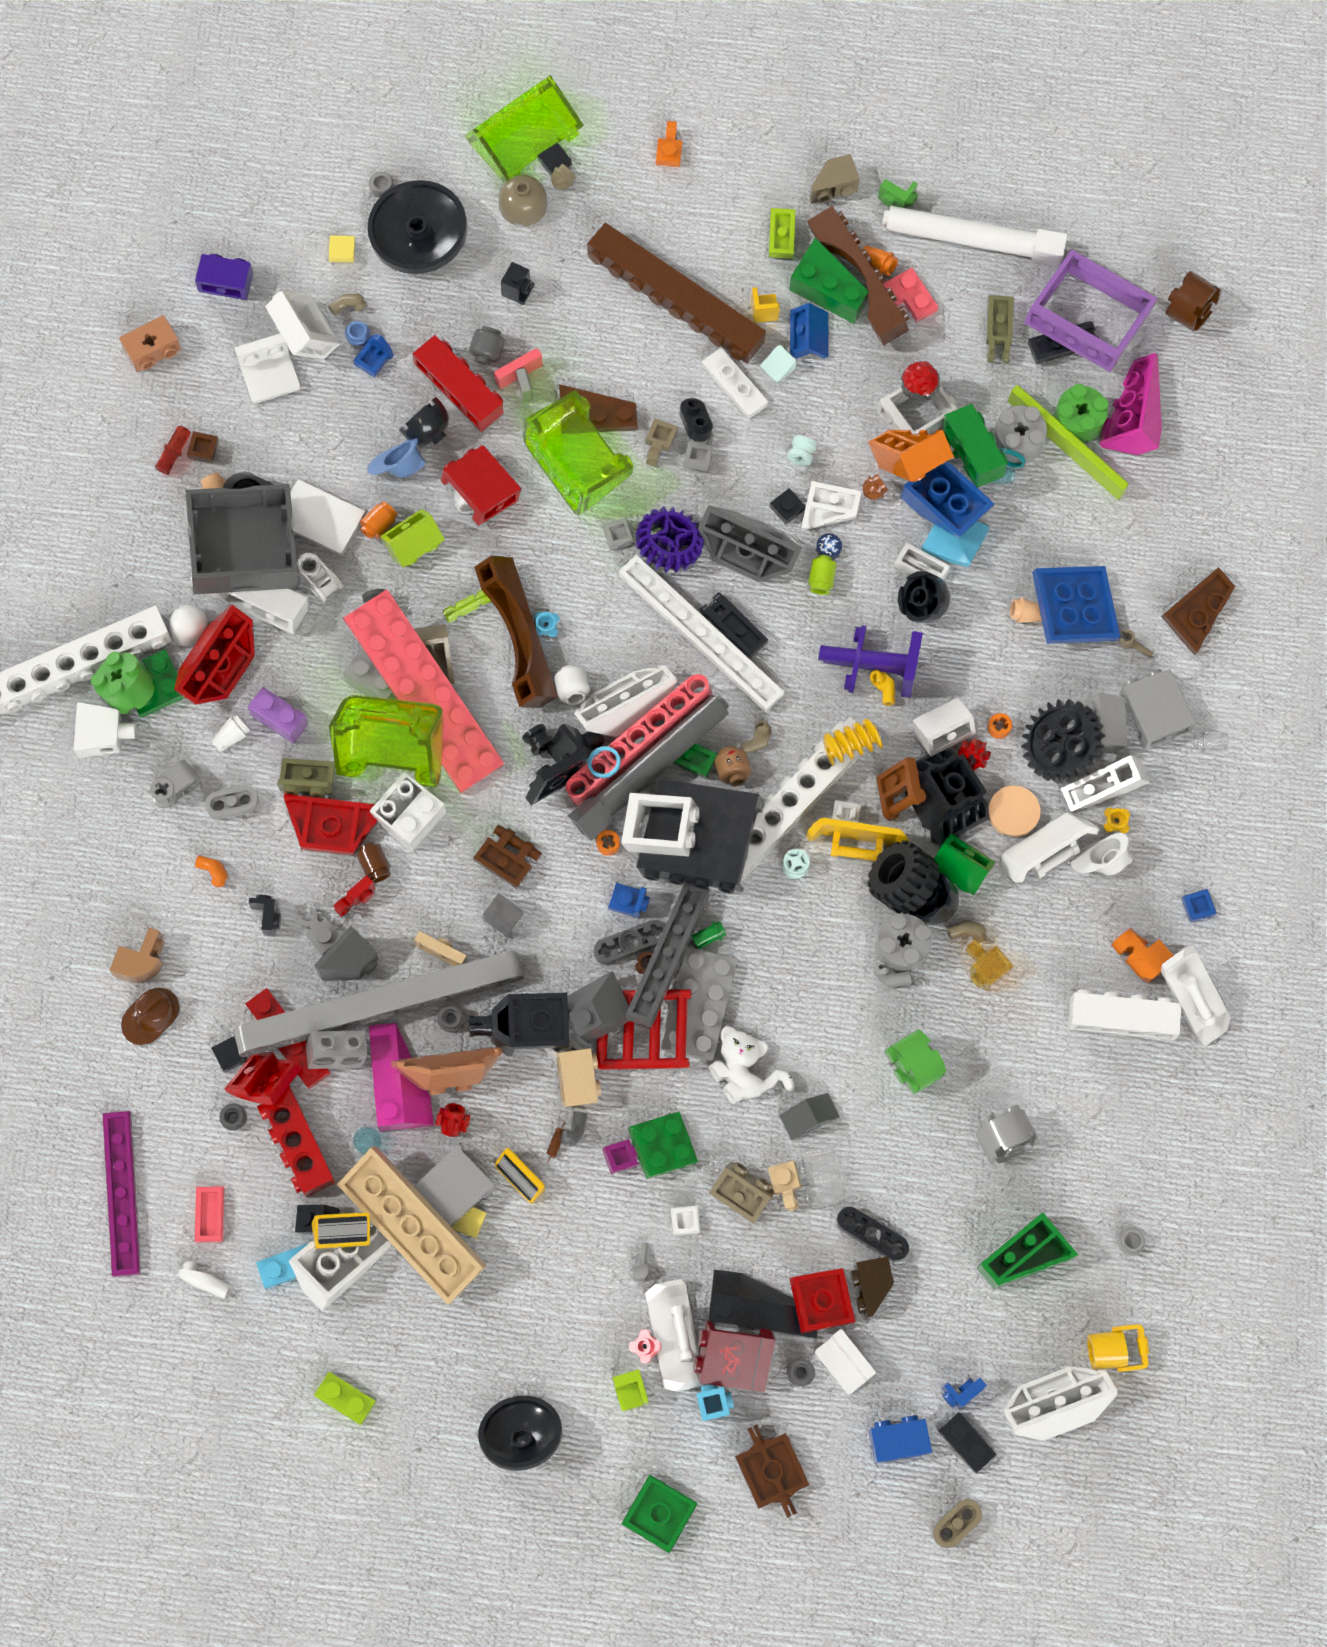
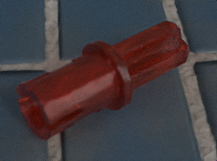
[154,426,191,475]

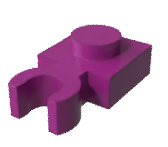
[602,1139,639,1175]

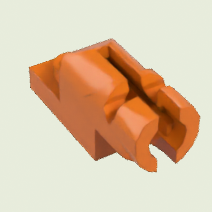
[1111,927,1174,984]

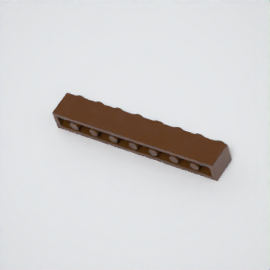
[587,222,766,364]

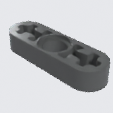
[594,920,665,965]

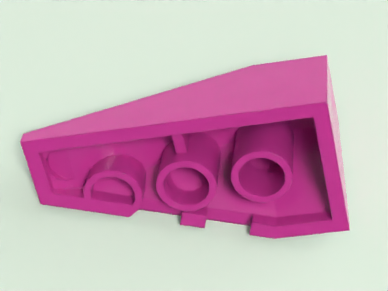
[1100,353,1162,455]
[369,1022,434,1132]

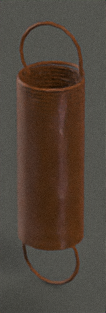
[546,1121,565,1164]

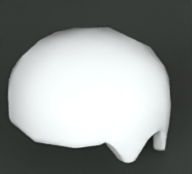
[169,605,209,647]

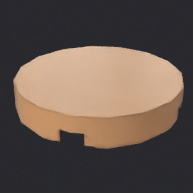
[989,785,1041,838]

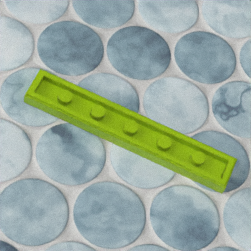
[1008,385,1129,500]

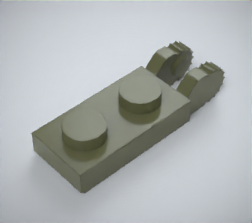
[986,295,1014,363]

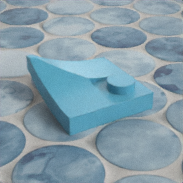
[921,521,990,568]

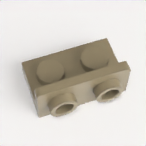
[709,1162,774,1224]

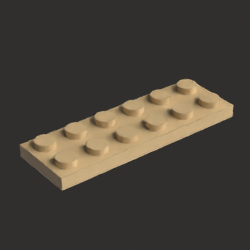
[337,1146,487,1305]

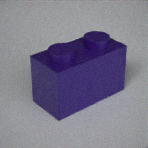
[195,254,253,301]

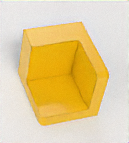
[751,287,780,323]

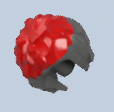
[900,361,940,400]

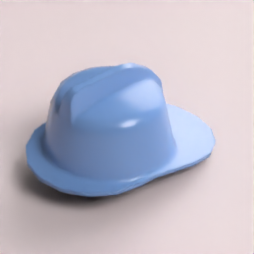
[367,438,425,478]

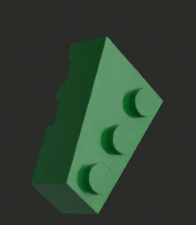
[976,1212,1078,1289]

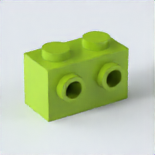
[380,509,445,568]

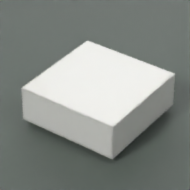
[670,1205,701,1236]

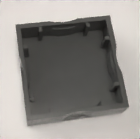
[185,484,298,595]

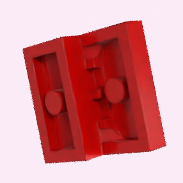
[224,1052,302,1105]

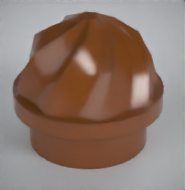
[863,474,889,500]

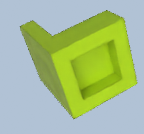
[612,1369,649,1411]

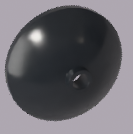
[478,1395,562,1471]

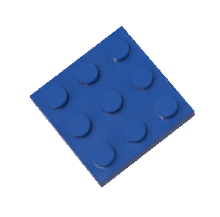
[1032,566,1120,644]

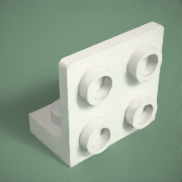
[234,333,300,404]

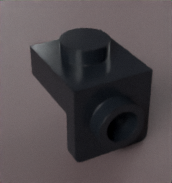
[248,894,281,937]
[295,1204,340,1234]

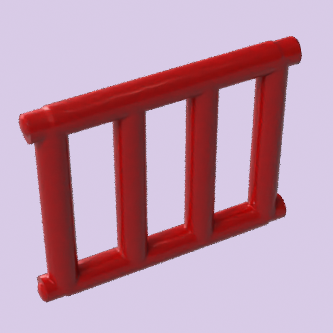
[596,989,692,1070]

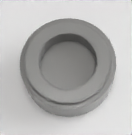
[369,172,394,198]

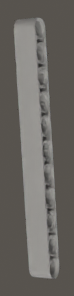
[233,951,524,1057]

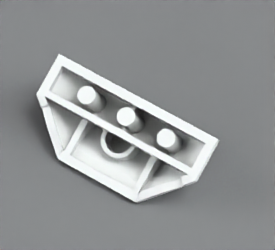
[574,665,677,737]
[1003,1366,1118,1441]

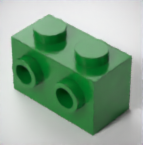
[934,834,996,896]

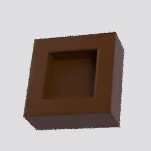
[187,431,219,463]

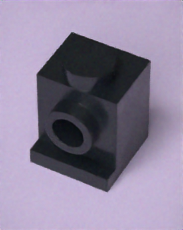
[501,262,535,306]

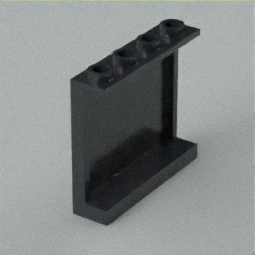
[636,778,764,894]

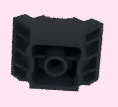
[905,748,989,846]

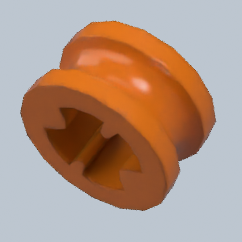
[987,713,1012,739]
[596,830,620,856]

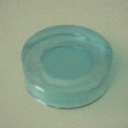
[353,1127,381,1155]

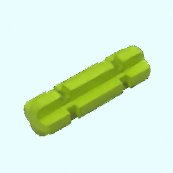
[442,590,491,623]

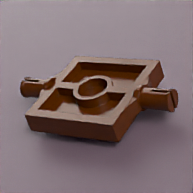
[735,1424,809,1518]

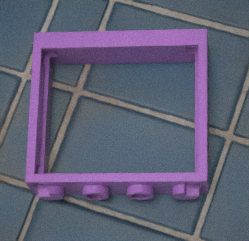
[1024,249,1158,373]

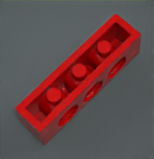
[257,1085,335,1198]

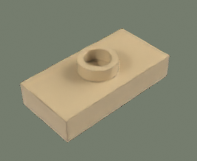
[414,931,467,966]

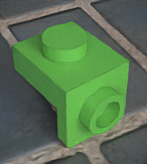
[878,179,919,208]

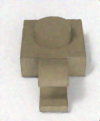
[645,418,678,467]

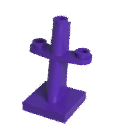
[818,625,923,698]

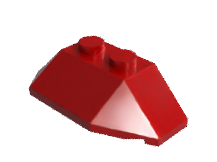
[174,604,255,705]

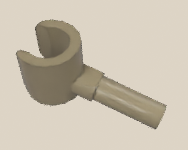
[1119,630,1153,658]

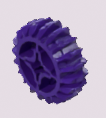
[635,506,704,573]

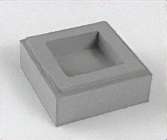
[516,368,532,403]
[603,518,635,551]

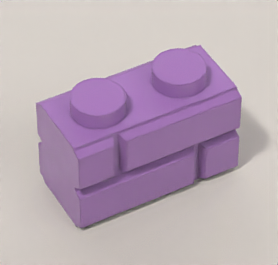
[248,687,308,744]

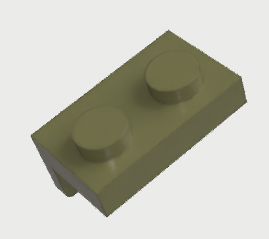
[277,758,335,797]

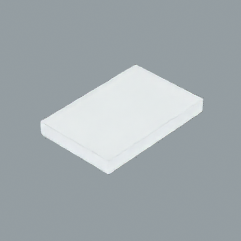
[290,479,366,557]

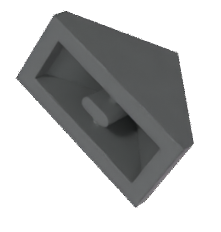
[779,1093,840,1140]

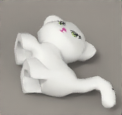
[709,1026,796,1104]

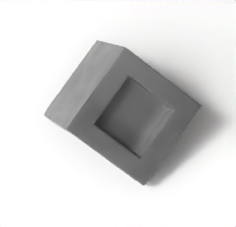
[483,893,524,938]

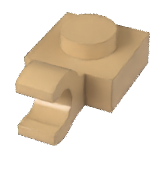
[768,1160,802,1212]

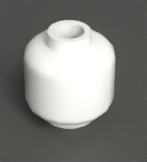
[554,665,590,705]

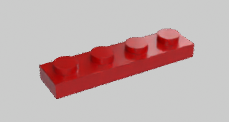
[245,988,331,1089]

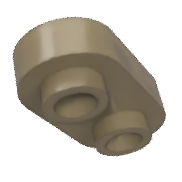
[933,1499,982,1548]

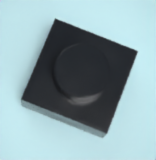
[769,488,806,525]

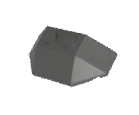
[698,505,802,582]

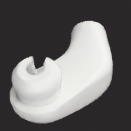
[179,1261,229,1298]

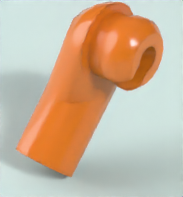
[195,855,228,887]

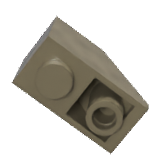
[810,154,860,203]

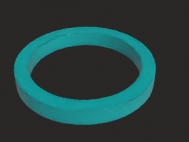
[999,448,1026,468]

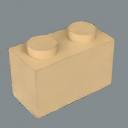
[555,1048,601,1107]

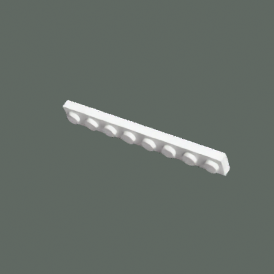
[618,555,784,712]

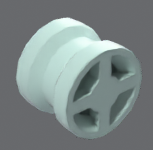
[787,436,817,466]
[782,849,810,879]

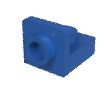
[608,883,650,919]
[941,1377,987,1410]

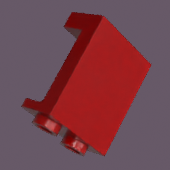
[441,445,521,526]

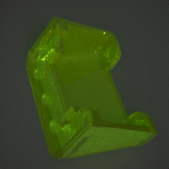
[464,75,584,182]
[523,390,634,516]
[329,695,444,788]

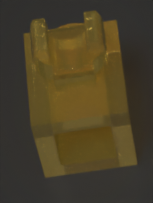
[965,940,1013,991]

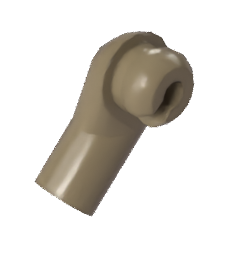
[328,293,367,316]
[740,720,772,755]
[946,920,987,943]

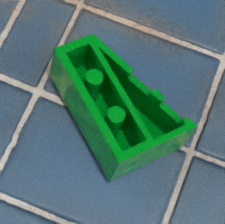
[789,238,869,324]
[943,404,1008,488]

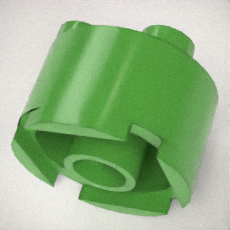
[1053,384,1108,442]
[91,651,155,714]
[885,1029,946,1094]

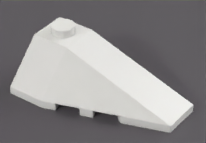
[289,1221,393,1311]

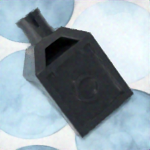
[525,723,605,806]
[469,993,570,1056]

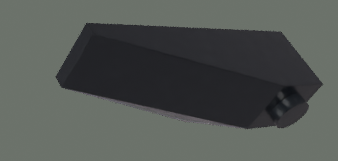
[708,1269,818,1339]

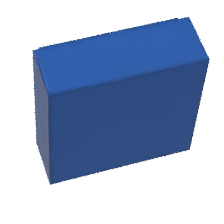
[1181,889,1217,923]

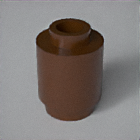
[356,842,391,883]

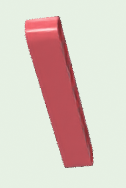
[566,674,713,806]

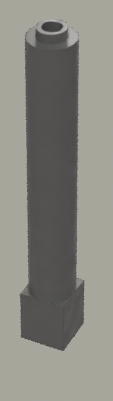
[568,694,729,841]

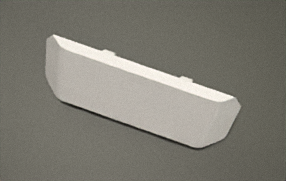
[1000,812,1100,883]
[1161,945,1231,1045]
[645,1279,705,1391]

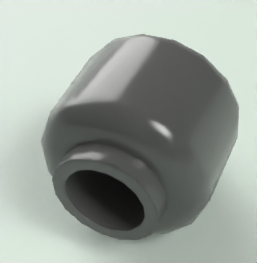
[469,326,505,365]

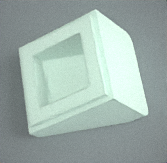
[760,345,796,384]

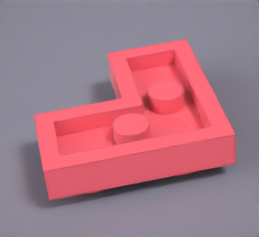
[883,268,939,322]

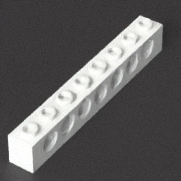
[0,605,172,715]
[740,717,867,884]

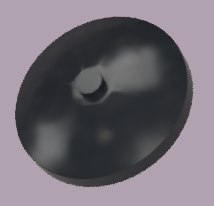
[368,180,468,274]

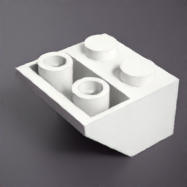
[370,772,446,852]

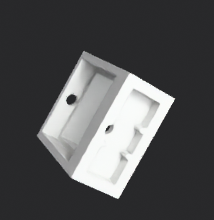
[265,291,340,359]
[877,381,958,434]
[621,793,699,857]

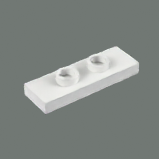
[701,348,768,419]

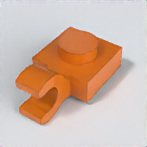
[656,121,682,167]

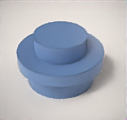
[345,321,370,346]

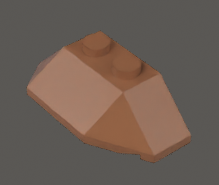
[391,1047,503,1095]

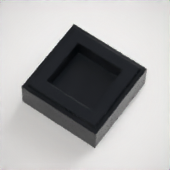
[537,142,572,175]
[211,1036,247,1073]

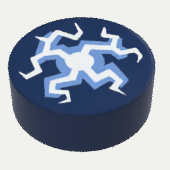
[816,533,842,560]

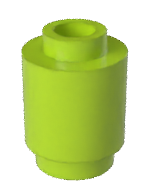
[808,555,837,595]

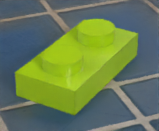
[769,208,795,258]
[314,1372,376,1426]

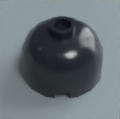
[399,397,449,446]
[897,571,951,623]
[909,873,959,925]

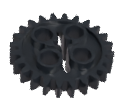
[1021,699,1105,784]

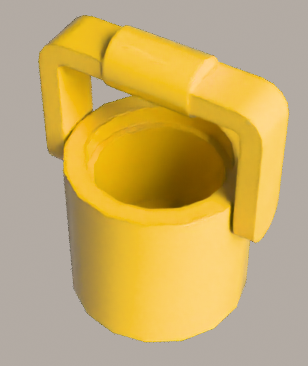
[1087,1324,1150,1372]

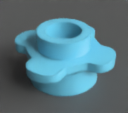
[534,612,560,638]

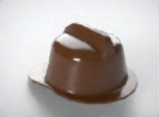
[121,987,180,1045]

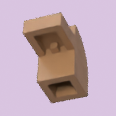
[109,928,164,983]

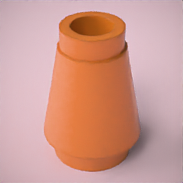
[862,245,898,276]

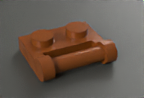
[876,757,926,821]

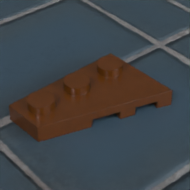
[559,384,638,434]
[1161,567,1235,655]

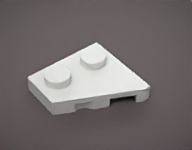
[801,481,862,531]

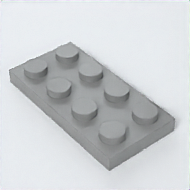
[661,947,738,1063]

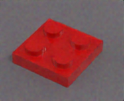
[789,1268,855,1333]

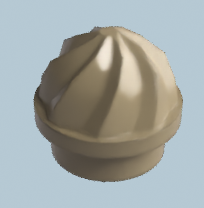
[551,164,577,190]

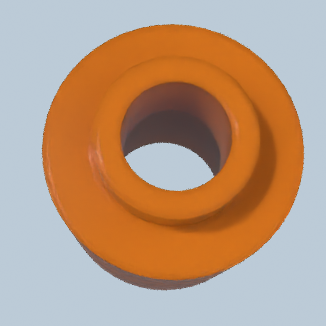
[360,501,398,539]

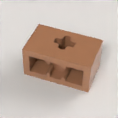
[119,315,181,372]

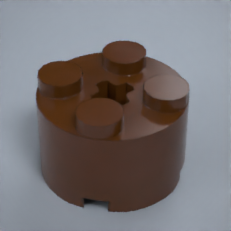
[1165,271,1222,332]

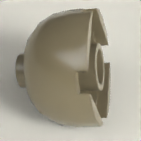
[498,175,547,226]

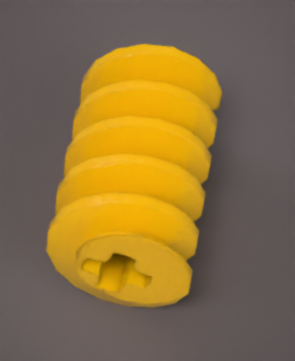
[823,719,883,766]

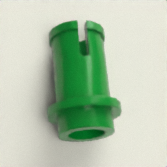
[692,921,727,950]

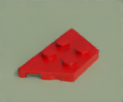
[283,794,378,856]

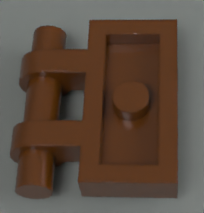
[473,824,542,889]

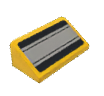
[495,1148,545,1203]
[312,1212,370,1249]

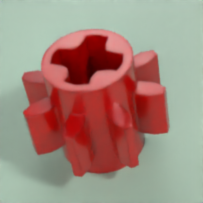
[957,737,991,771]
[435,1103,471,1137]

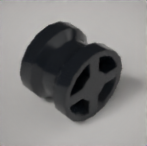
[522,724,553,756]

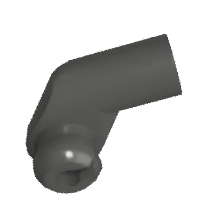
[561,1111,587,1146]

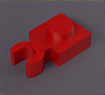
[333,875,375,918]

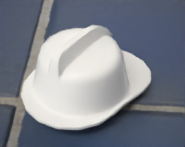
[1071,833,1132,876]

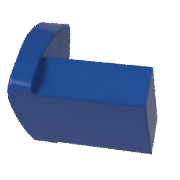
[353,334,394,378]

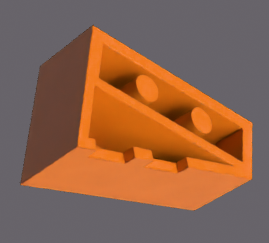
[868,430,954,482]

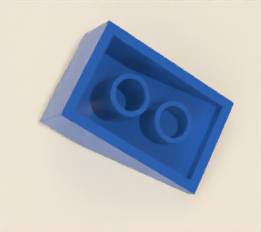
[901,461,995,539]

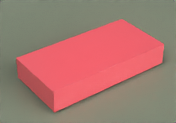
[494,348,543,389]
[195,1186,225,1243]

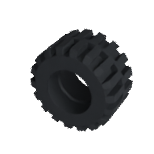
[867,840,940,914]

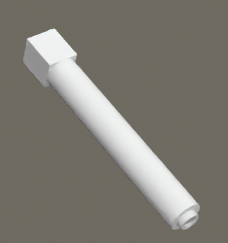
[882,206,1067,267]

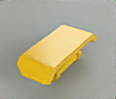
[806,818,909,862]

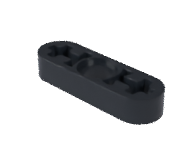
[836,1207,909,1262]

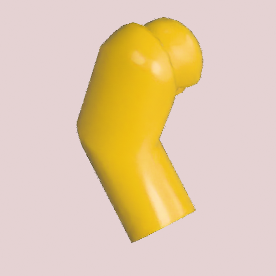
[869,670,895,706]

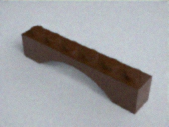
[807,206,909,346]
[474,555,558,708]

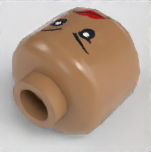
[714,746,752,787]

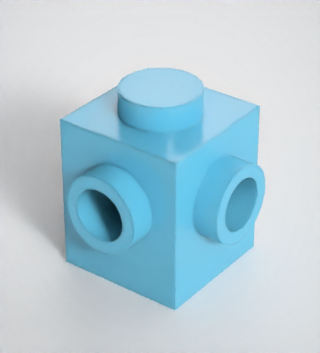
[696,1385,734,1421]

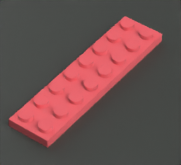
[343,589,504,793]

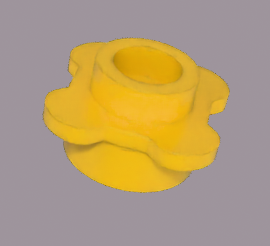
[1103,807,1130,834]

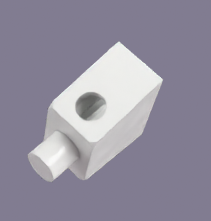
[74,703,137,758]

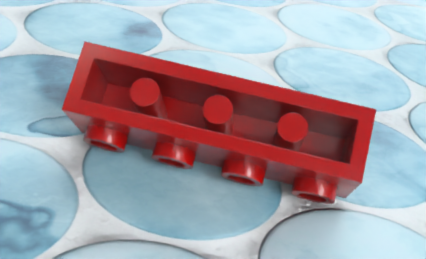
[412,335,504,432]

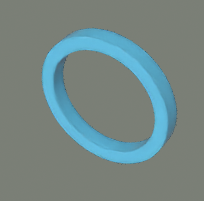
[588,746,621,778]

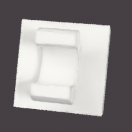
[832,800,861,823]

